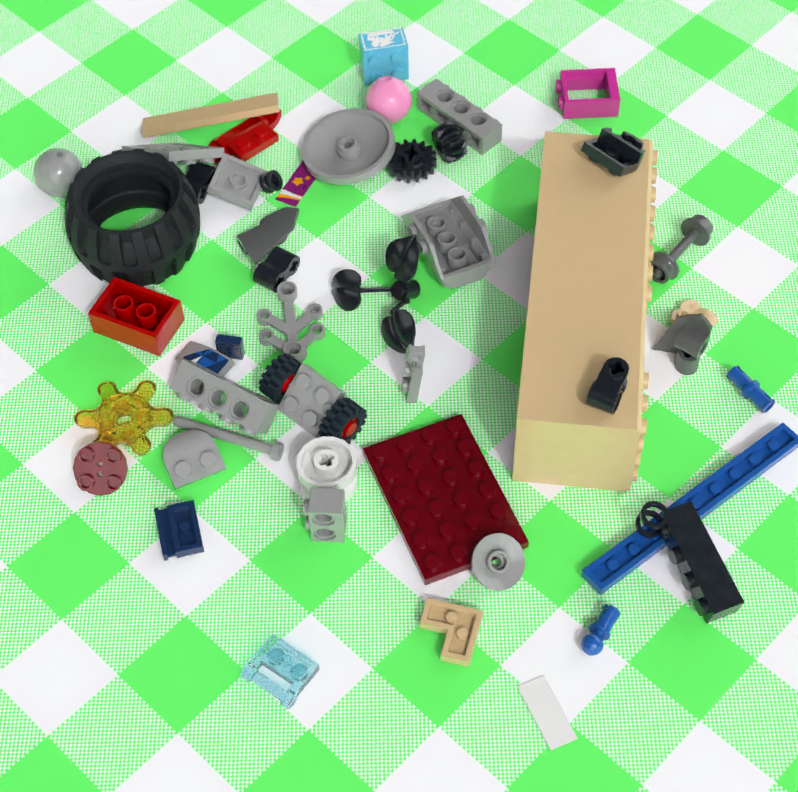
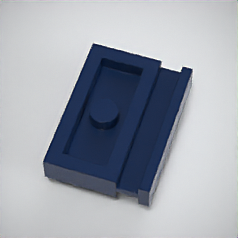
[154,500,204,561]

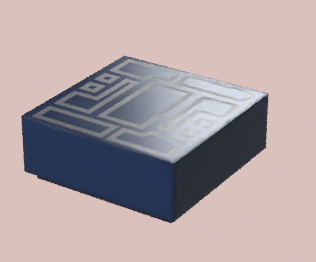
[215,334,245,360]

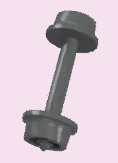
[649,214,713,284]

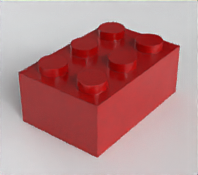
[88,277,185,356]

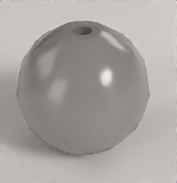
[34,148,83,197]

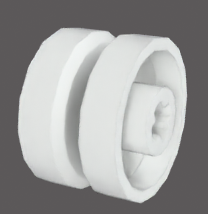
[296,436,358,501]

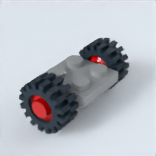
[259,353,367,444]

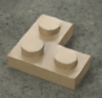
[420,598,483,667]

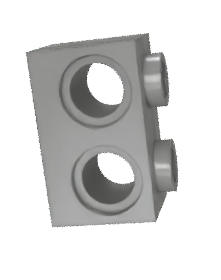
[303,488,347,543]

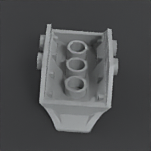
[401,195,496,289]

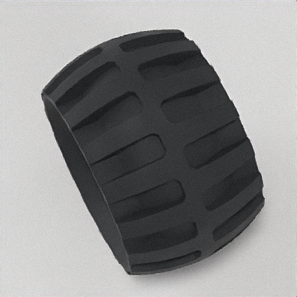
[64,149,200,287]

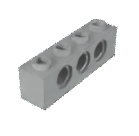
[417,78,502,155]
[169,359,280,436]

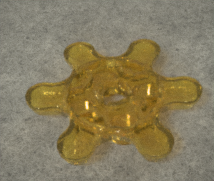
[74,380,174,456]

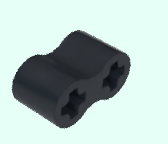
[185,161,217,204]
[253,246,300,293]

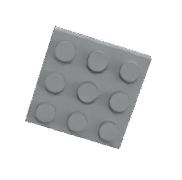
[122,143,224,165]

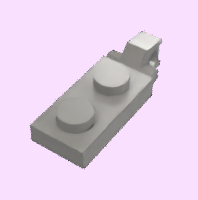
[402,345,425,403]

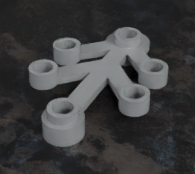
[257,281,325,363]

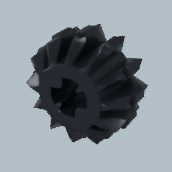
[432,121,467,164]

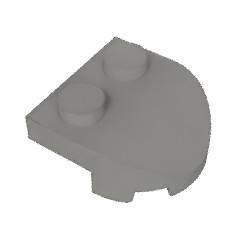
[163,430,226,490]

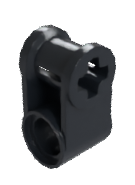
[586,357,629,415]

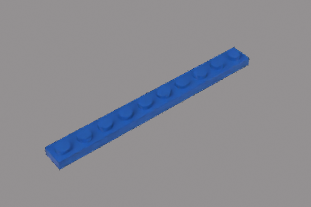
[581,422,798,596]

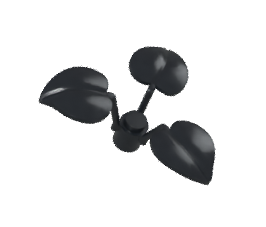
[331,235,420,354]

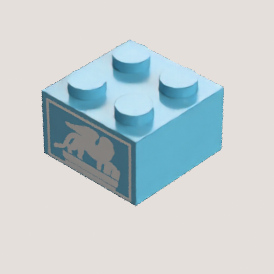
[358,27,409,86]

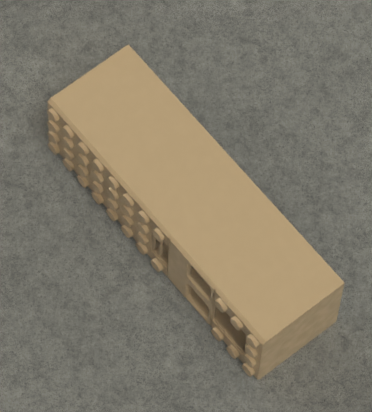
[512,131,658,491]

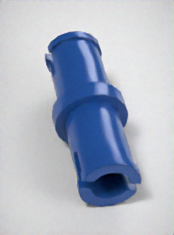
[726,365,776,413]

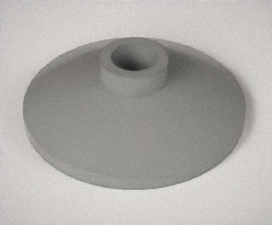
[471,533,525,591]

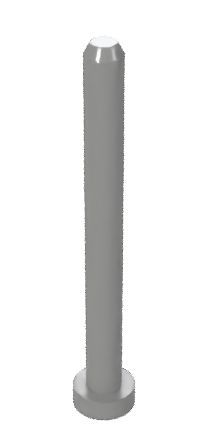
[173,416,284,461]

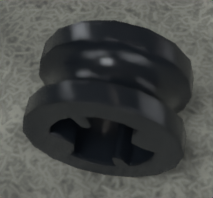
[259,170,283,194]

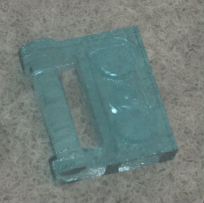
[240,633,320,709]

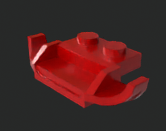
[208,110,282,162]

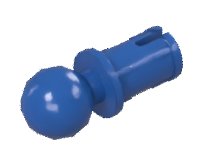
[580,604,621,656]

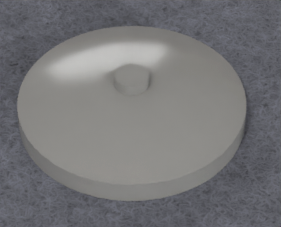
[301,108,395,185]

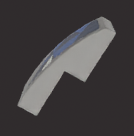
[175,341,235,376]

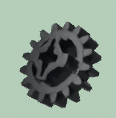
[386,139,437,183]

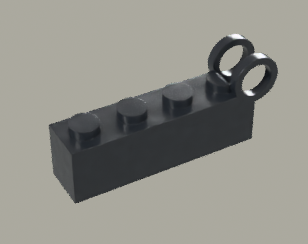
[635,501,745,624]

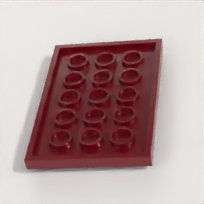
[362,414,529,585]

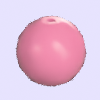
[365,76,412,124]

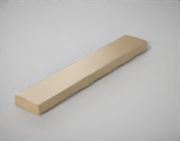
[142,92,280,138]

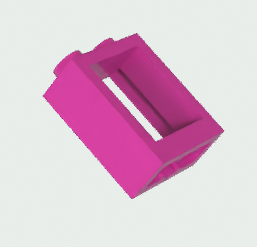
[555,68,620,119]

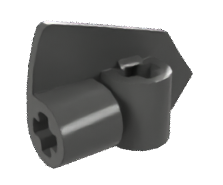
[236,207,300,264]
[652,313,713,375]

